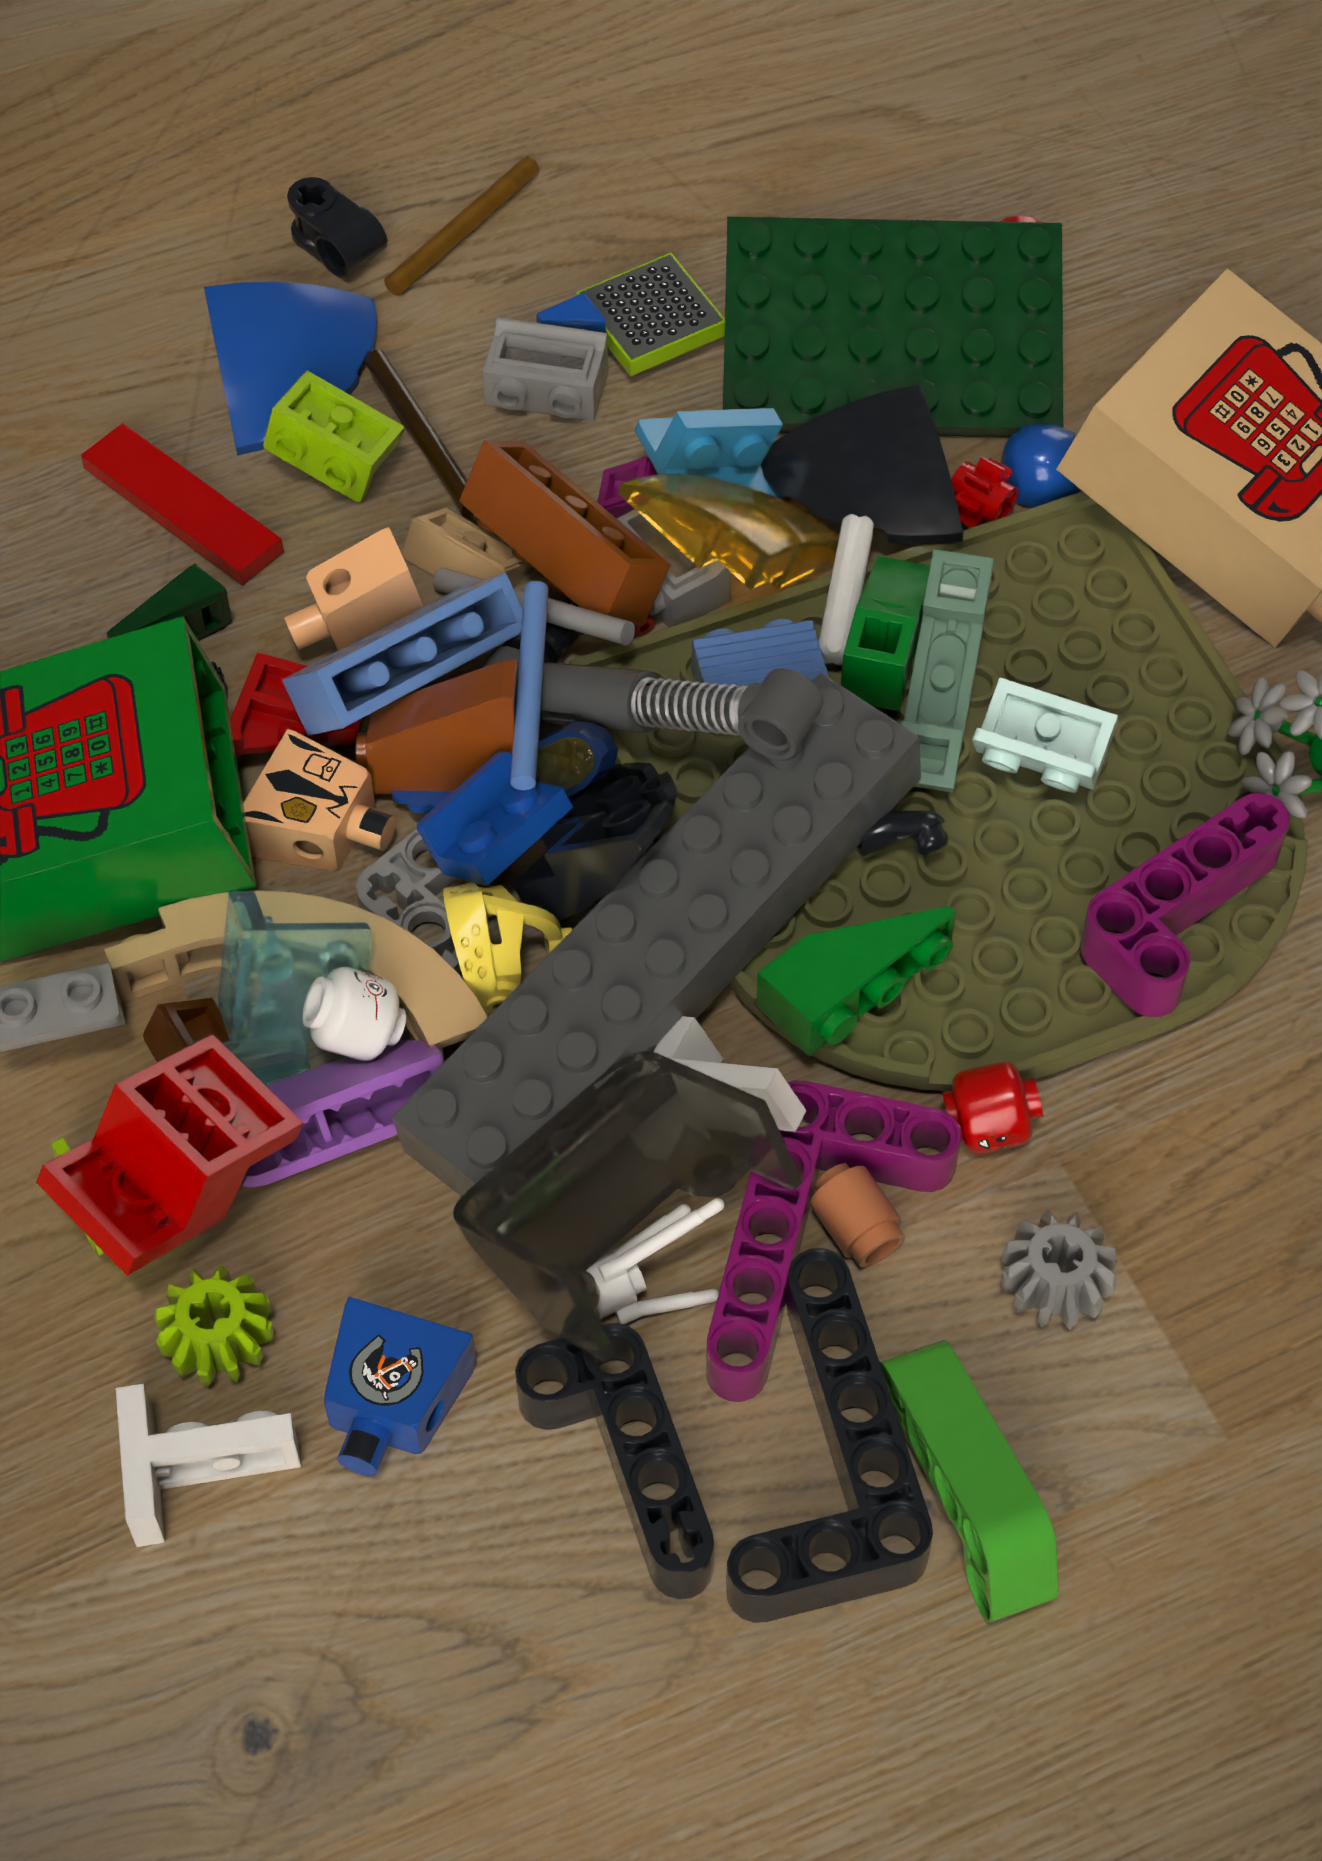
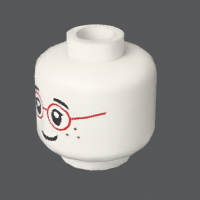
[302,967,406,1061]

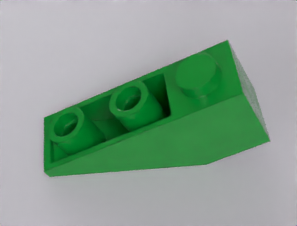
[841,556,930,711]
[756,906,956,1057]

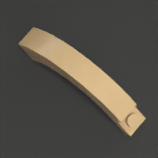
[104,890,488,1063]

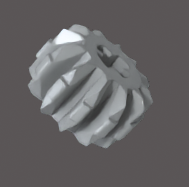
[1001,1209,1117,1330]

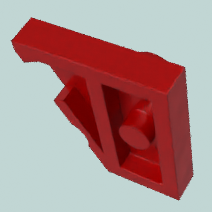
[230,652,366,755]

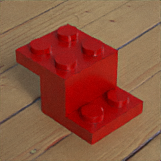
[36,1034,304,1276]

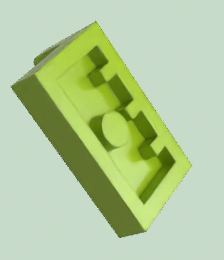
[263,370,405,502]

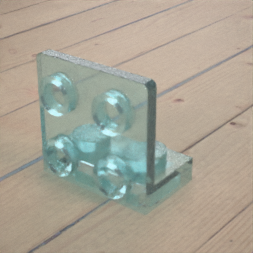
[218,891,372,1044]

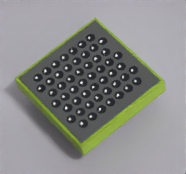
[576,253,725,376]

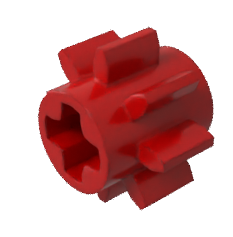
[951,456,1019,528]

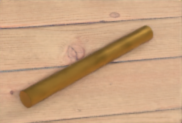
[384,156,539,296]

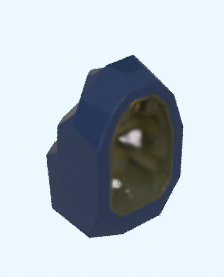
[536,720,618,796]

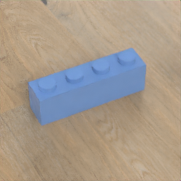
[282,573,523,736]

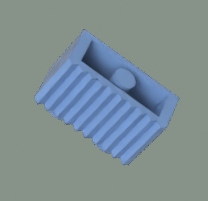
[692,619,828,727]

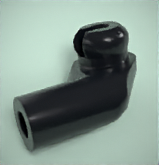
[856,810,949,856]

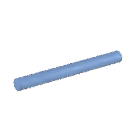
[510,581,549,790]

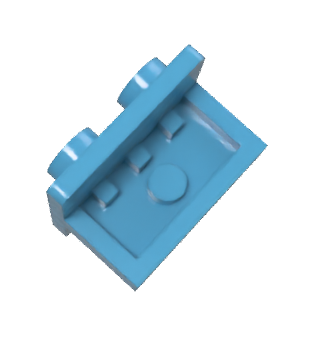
[634,408,783,512]

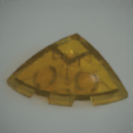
[617,474,839,590]

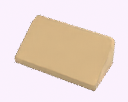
[402,508,534,588]

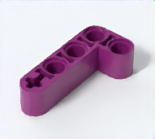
[1080,793,1290,1017]

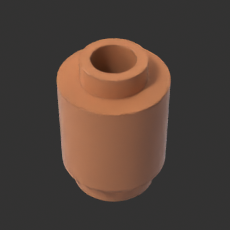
[810,1163,905,1267]

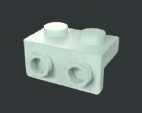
[972,678,1118,793]

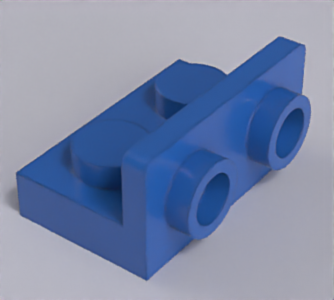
[417,751,574,886]

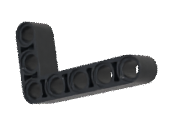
[726,1248,933,1623]

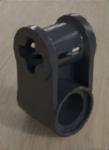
[287,177,388,278]

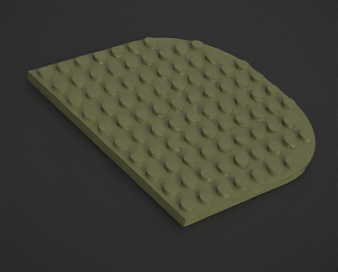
[570,491,1308,1091]

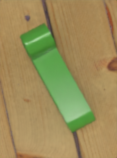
[880,1340,1059,1623]

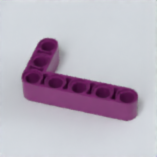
[706,1080,961,1402]

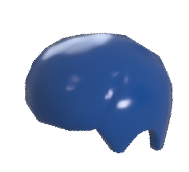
[1001,424,1082,508]

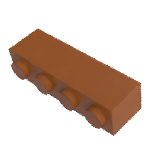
[459,440,671,626]

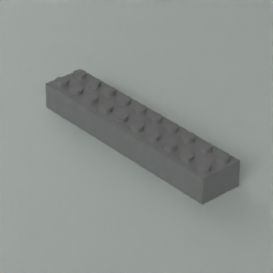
[391,673,921,1227]

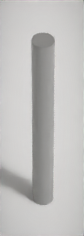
[433,568,635,645]

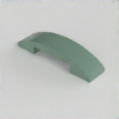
[902,549,994,793]

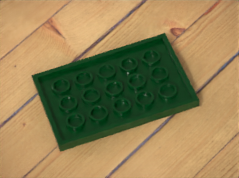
[723,217,1063,437]

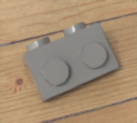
[0,962,126,1052]

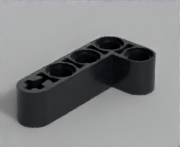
[515,1323,714,1599]

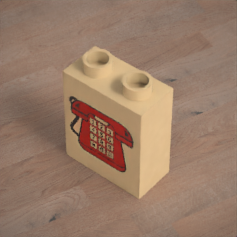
[1056,268,1322,648]

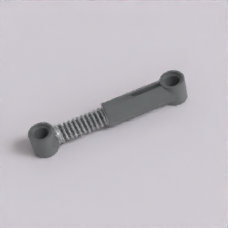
[482,646,824,760]

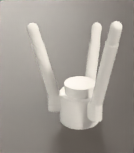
[577,1198,725,1325]

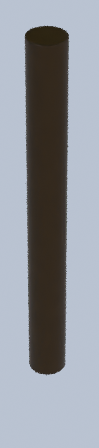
[365,349,474,516]

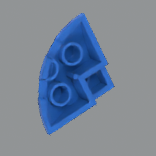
[204,282,377,456]

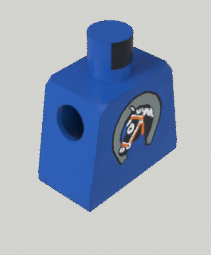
[324,1296,477,1476]

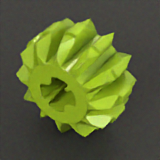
[154,1263,274,1387]

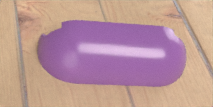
[241,1040,443,1187]

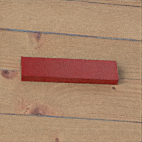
[81,423,284,585]

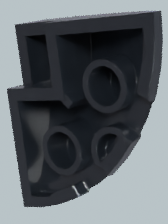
[760,384,963,545]
[512,762,678,920]

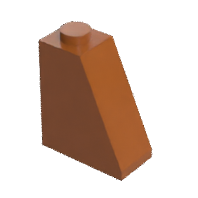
[356,660,518,794]

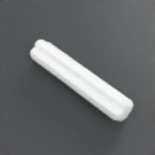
[819,514,874,666]

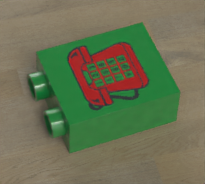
[0,616,256,962]

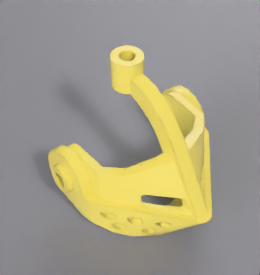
[443,882,572,1016]

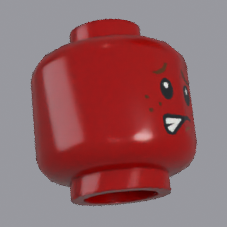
[942,1061,1044,1155]

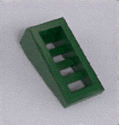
[106,563,232,640]

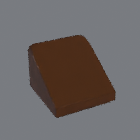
[143,998,240,1062]

